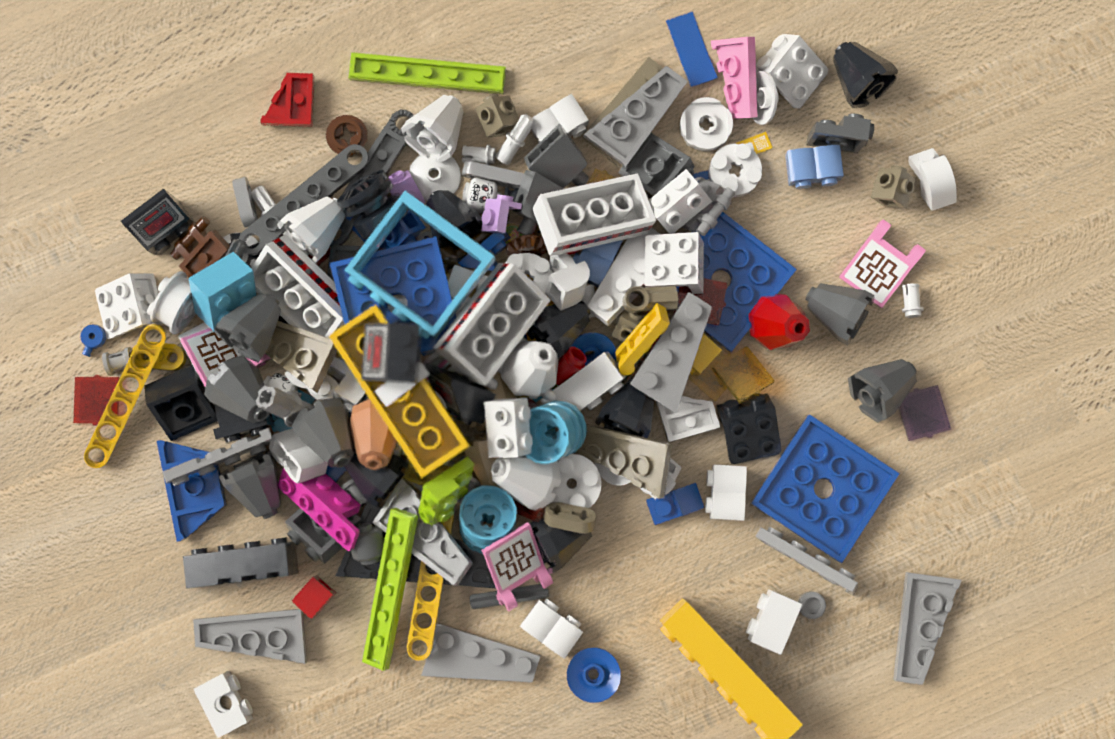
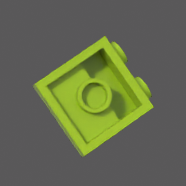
[418,457,475,526]

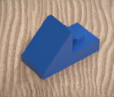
[458,231,511,271]
[646,483,705,525]

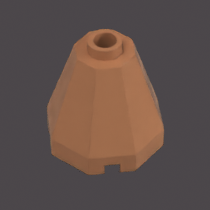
[350,399,398,470]

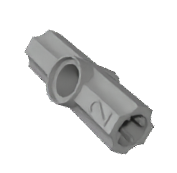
[256,386,315,427]

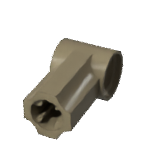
[622,286,678,314]

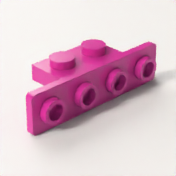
[278,468,361,552]

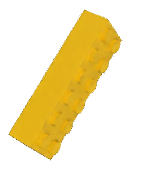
[329,305,471,477]
[660,598,803,739]

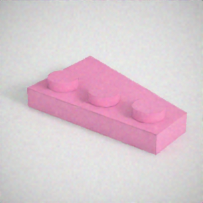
[711,37,757,119]

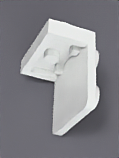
[756,34,828,108]

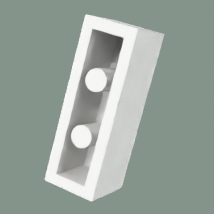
[540,352,627,412]

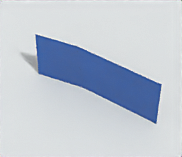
[666,12,718,87]

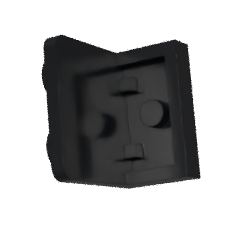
[716,393,781,464]
[213,403,275,444]

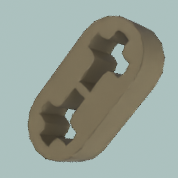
[544,502,596,534]

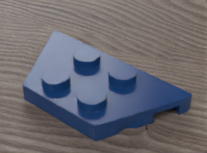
[156,440,227,542]

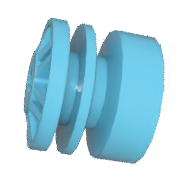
[525,400,586,464]
[459,486,516,554]

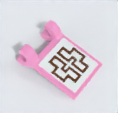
[839,219,926,308]
[180,328,271,387]
[482,522,553,611]

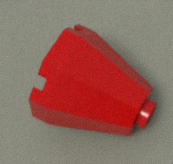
[749,294,810,350]

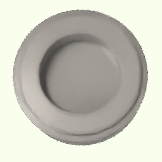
[798,591,826,619]

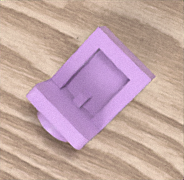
[388,170,426,204]
[481,195,522,233]

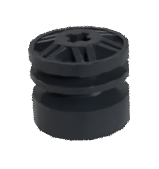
[337,170,409,240]

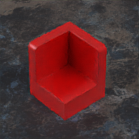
[292,575,337,619]

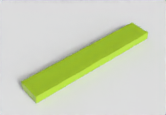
[348,52,506,94]
[362,508,418,671]

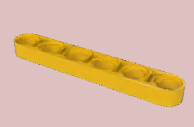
[84,324,166,468]
[407,510,455,661]

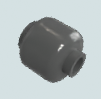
[351,523,385,565]

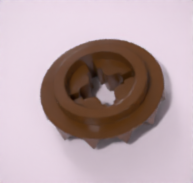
[326,115,368,157]
[506,235,547,257]

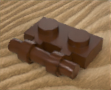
[170,216,230,278]

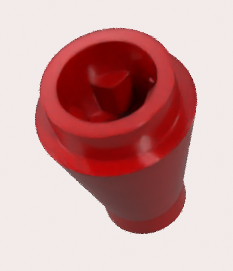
[556,347,587,385]

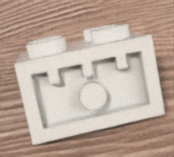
[645,232,704,294]
[95,273,164,339]

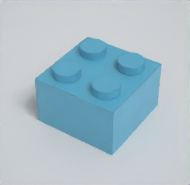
[188,252,256,332]

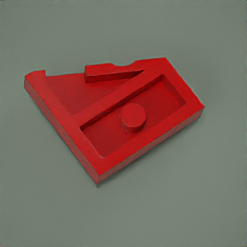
[260,73,315,127]

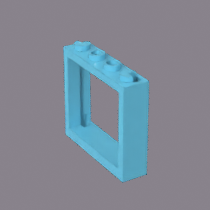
[345,191,495,339]

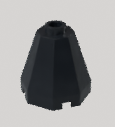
[833,42,898,108]
[426,190,482,251]
[527,301,591,359]
[595,378,654,438]
[344,446,411,508]
[529,518,592,574]

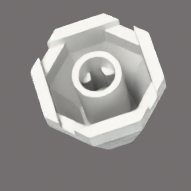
[401,95,463,163]
[277,196,346,263]
[501,341,558,399]
[491,455,561,511]

